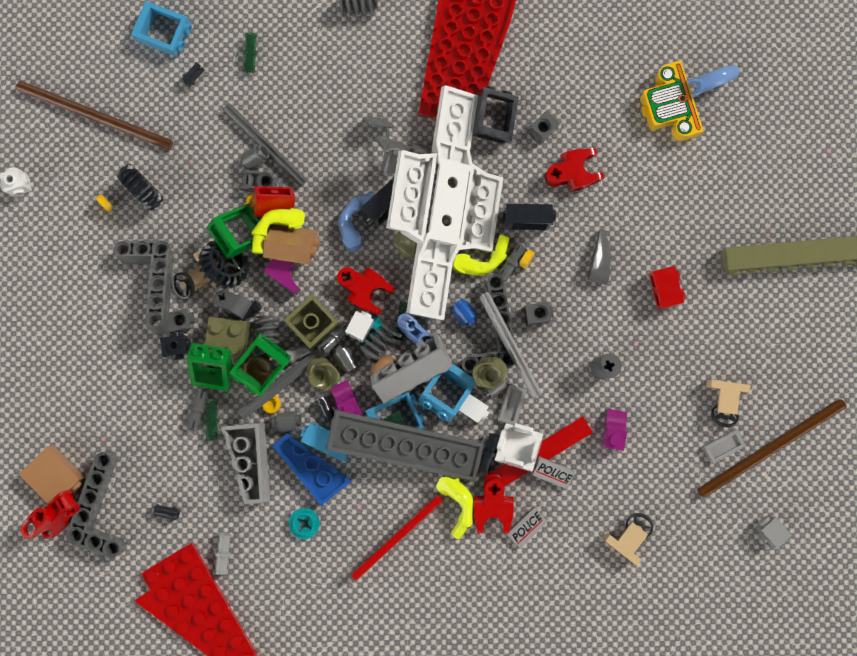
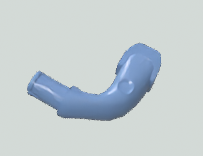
[687,65,739,97]
[338,191,374,252]
[397,313,432,345]

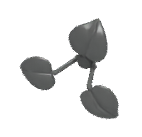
[362,116,432,173]

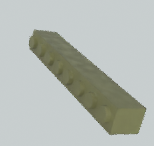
[721,236,857,276]

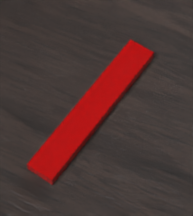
[485,416,593,488]
[351,494,443,581]

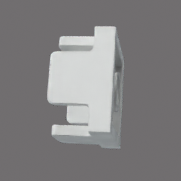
[495,423,543,472]

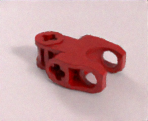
[544,148,605,192]
[337,267,395,316]
[473,473,514,534]
[20,490,80,539]

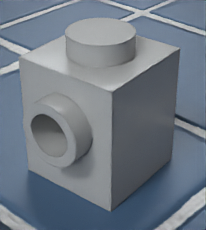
[756,515,792,548]

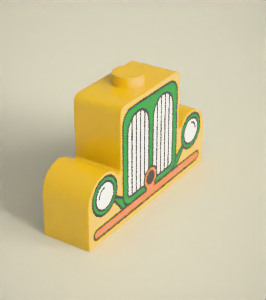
[640,60,704,141]

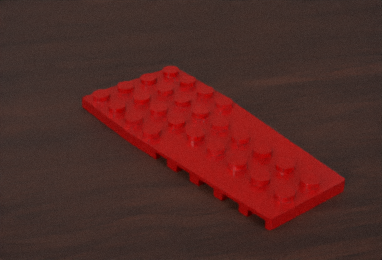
[418,0,516,120]

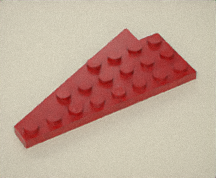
[135,542,258,656]

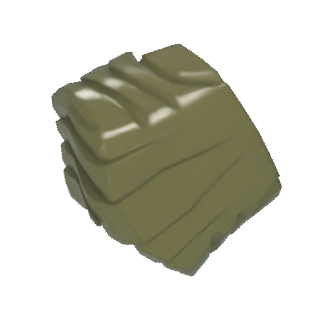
[394,231,417,258]
[307,357,340,391]
[473,357,507,389]

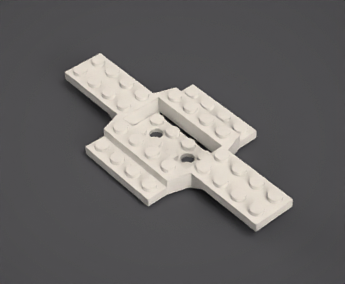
[386,85,503,320]

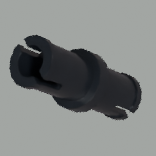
[478,433,500,473]

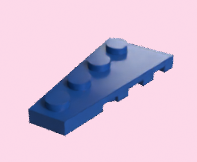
[273,433,351,506]

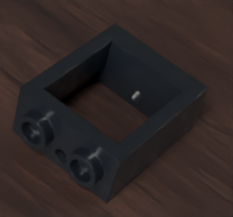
[472,86,519,144]
[361,178,394,229]
[503,203,556,231]

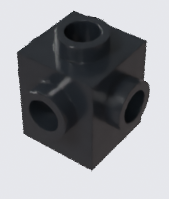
[160,332,192,360]

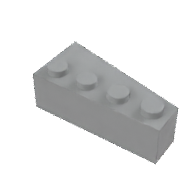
[370,331,452,403]
[221,423,270,504]

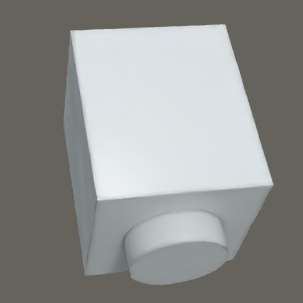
[345,311,374,343]
[459,394,489,423]

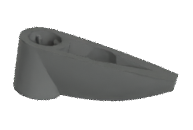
[587,229,611,285]

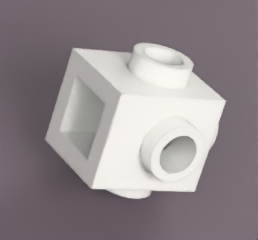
[0,167,32,197]

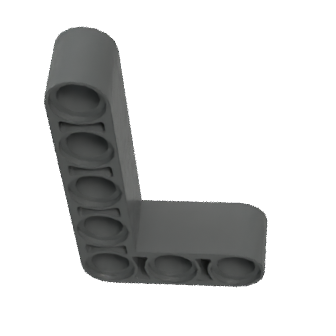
[113,240,174,335]
[461,274,515,374]
[66,451,126,558]

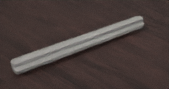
[480,292,542,398]

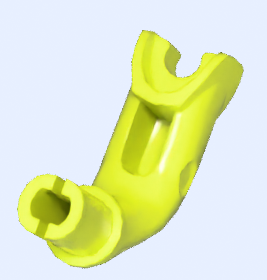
[251,208,305,254]
[452,235,510,276]
[436,476,474,539]

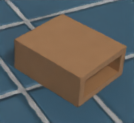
[263,224,320,265]
[19,446,86,504]

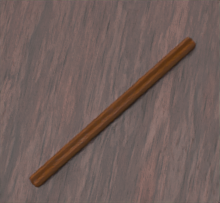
[15,80,173,150]
[697,399,847,498]

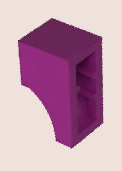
[264,259,301,295]
[331,380,364,415]
[601,409,627,451]

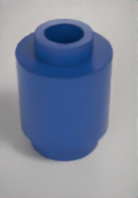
[450,298,478,327]

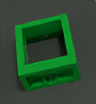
[206,203,268,259]
[229,333,291,397]
[186,343,233,392]

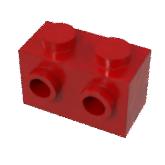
[252,186,295,217]
[648,266,686,310]

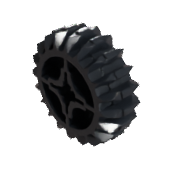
[116,164,164,211]
[197,240,250,289]

